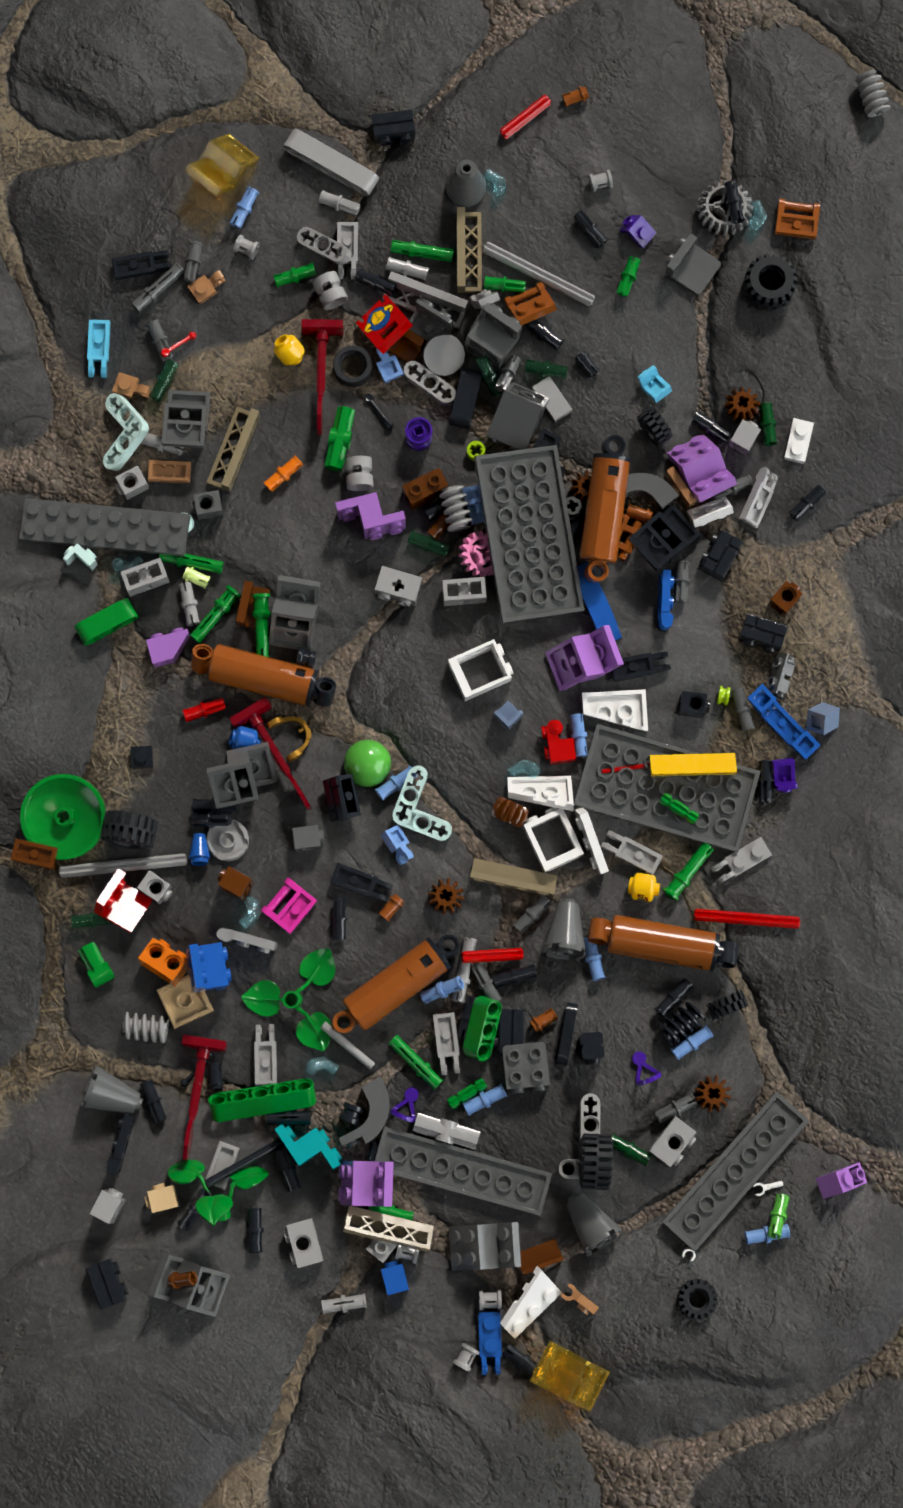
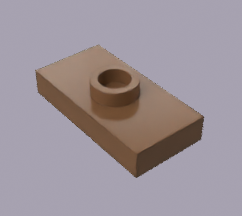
[148,460,191,484]
[665,466,696,509]

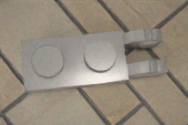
[337,222,358,279]
[469,289,500,309]
[739,467,778,528]
[601,830,663,875]
[711,837,772,884]
[216,928,278,954]
[433,1012,460,1075]
[254,1024,277,1086]

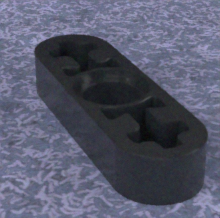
[556,1002,578,1066]

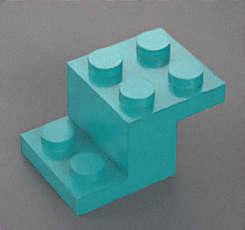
[275,1124,343,1170]

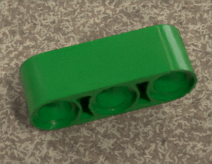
[74,598,138,646]
[463,996,502,1062]

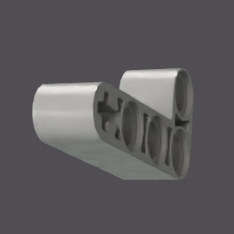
[558,1093,600,1179]

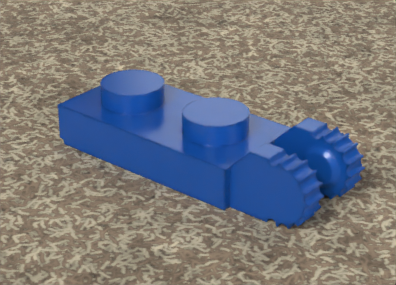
[657,570,674,631]
[478,1311,502,1375]

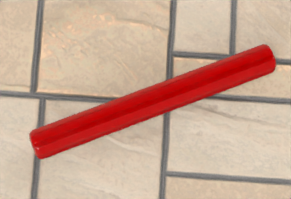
[694,909,800,929]

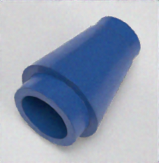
[189,833,210,866]

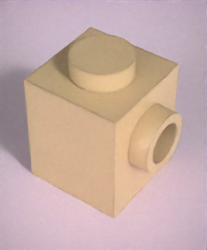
[145,1183,180,1213]

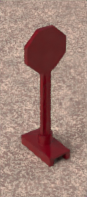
[301,319,344,435]
[229,697,312,811]
[182,1035,227,1161]

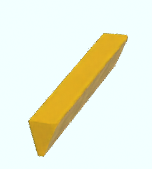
[650,753,737,777]

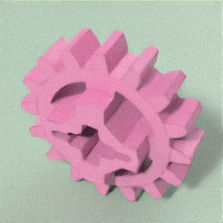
[459,531,493,577]

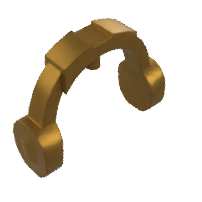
[266,716,311,763]

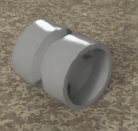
[312,271,348,310]
[345,456,374,491]

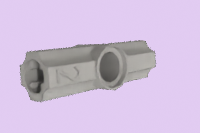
[413,1113,480,1150]

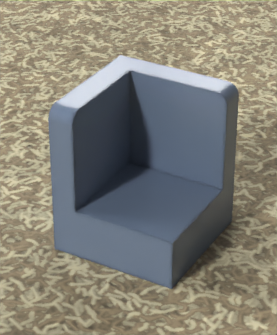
[493,701,524,731]
[806,702,840,735]

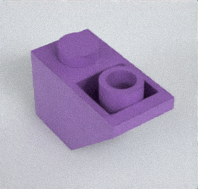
[146,628,190,668]
[816,1162,867,1199]

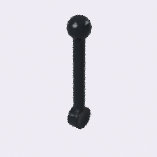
[365,394,394,429]
[180,1053,215,1087]

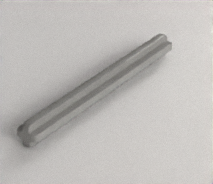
[483,242,595,306]
[59,853,187,878]

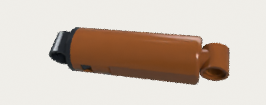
[580,435,631,583]
[191,644,336,708]
[587,915,739,972]
[333,935,459,1034]

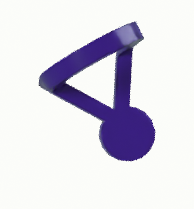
[632,1051,662,1086]
[390,1087,419,1122]

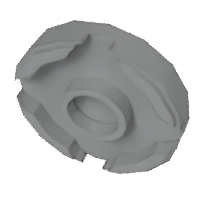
[423,334,465,376]
[206,820,249,862]

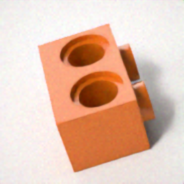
[138,938,189,987]

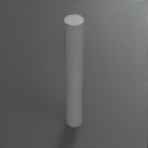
[320,1021,375,1070]

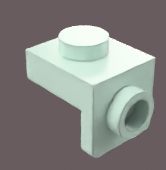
[63,544,98,571]

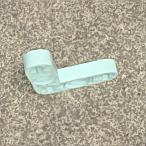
[103,393,149,471]
[392,765,452,841]

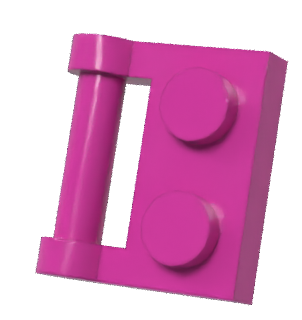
[261,877,317,935]

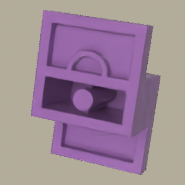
[667,434,737,502]
[335,492,406,540]
[545,625,624,691]
[338,1161,394,1207]

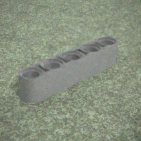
[283,128,379,196]

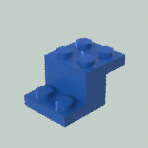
[186,942,231,993]

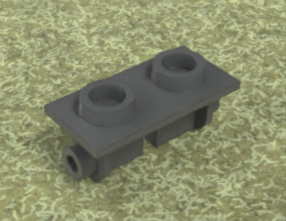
[766,653,796,699]

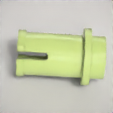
[182,567,211,589]

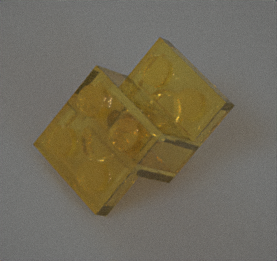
[185,134,260,196]
[530,1341,610,1411]

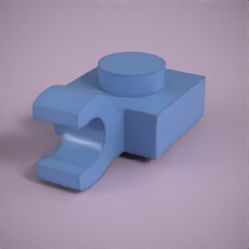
[376,348,404,383]
[380,825,414,865]

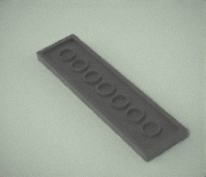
[19,498,190,557]
[662,1092,809,1252]
[374,1127,552,1216]

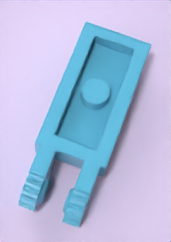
[87,320,111,378]

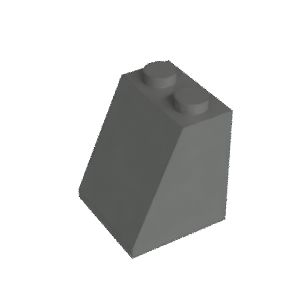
[487,382,550,451]

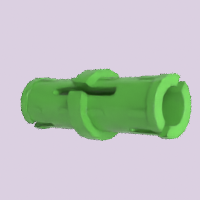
[767,1194,790,1239]

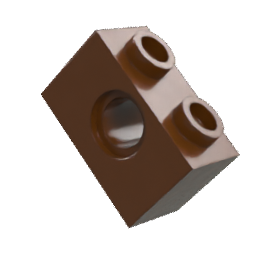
[402,467,449,510]
[217,866,254,902]

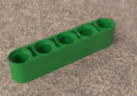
[208,1079,317,1122]

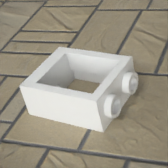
[448,639,514,701]
[523,807,584,873]

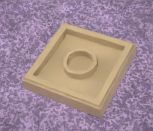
[157,974,214,1029]

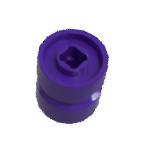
[405,417,432,451]

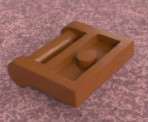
[775,198,820,239]
[504,282,557,326]

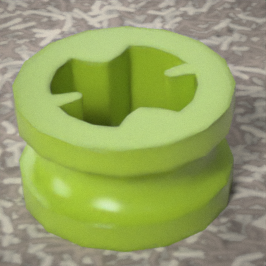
[467,441,485,461]
[717,686,730,706]

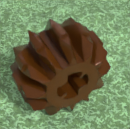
[724,387,760,422]
[570,470,590,504]
[491,797,529,828]
[428,878,464,915]
[695,1075,732,1112]

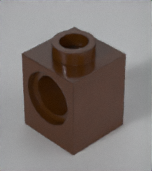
[768,581,803,617]

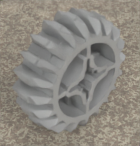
[697,180,753,237]

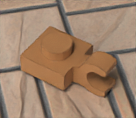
[188,270,226,305]
[112,372,151,400]
[560,1284,599,1315]

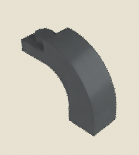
[625,473,679,512]
[338,1077,390,1148]

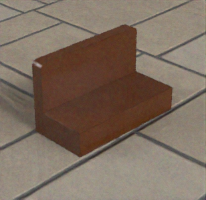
[382,323,425,363]
[236,581,270,629]
[11,839,58,871]
[519,1239,564,1275]

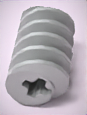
[855,70,891,117]
[439,485,472,532]
[122,1012,169,1044]

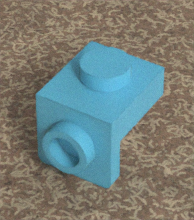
[638,365,672,403]

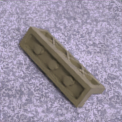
[457,207,482,293]
[207,407,260,492]
[470,858,558,897]
[343,1206,434,1252]

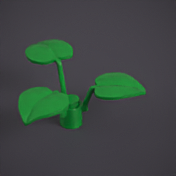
[241,948,336,1051]
[167,1159,269,1226]

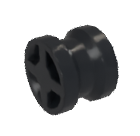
[296,648,317,669]
[339,1102,365,1126]

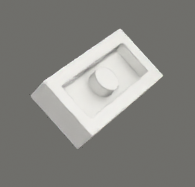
[784,418,814,464]
[687,497,734,528]

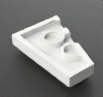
[582,689,648,732]
[507,776,574,811]
[574,807,609,874]
[500,1266,562,1339]

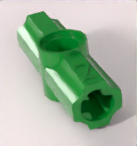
[324,406,355,471]

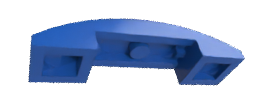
[577,562,622,641]
[747,684,821,760]

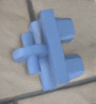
[462,485,484,525]

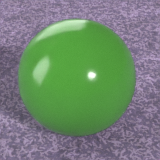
[344,739,391,787]

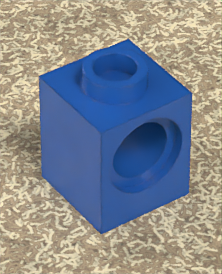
[381,1260,409,1295]

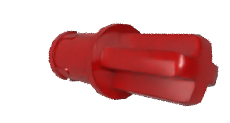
[183,698,226,723]

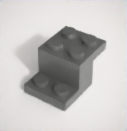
[464,303,522,373]
[162,390,211,448]
[269,575,321,652]
[207,742,278,809]
[449,1222,521,1271]
[148,1252,230,1317]

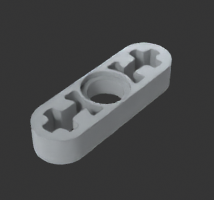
[297,227,351,265]
[404,361,456,406]

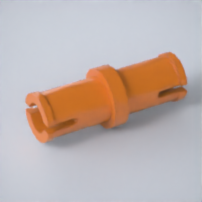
[263,455,303,492]

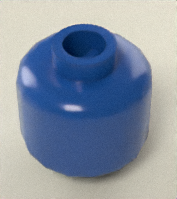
[228,726,261,750]

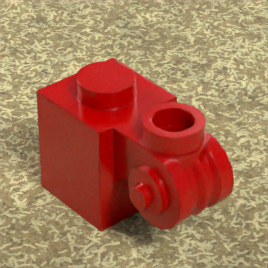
[541,720,576,765]

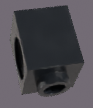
[678,691,711,718]

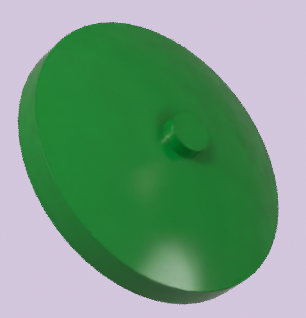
[20,774,106,860]

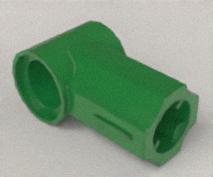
[78,942,115,988]

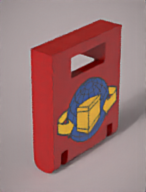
[356,294,413,354]

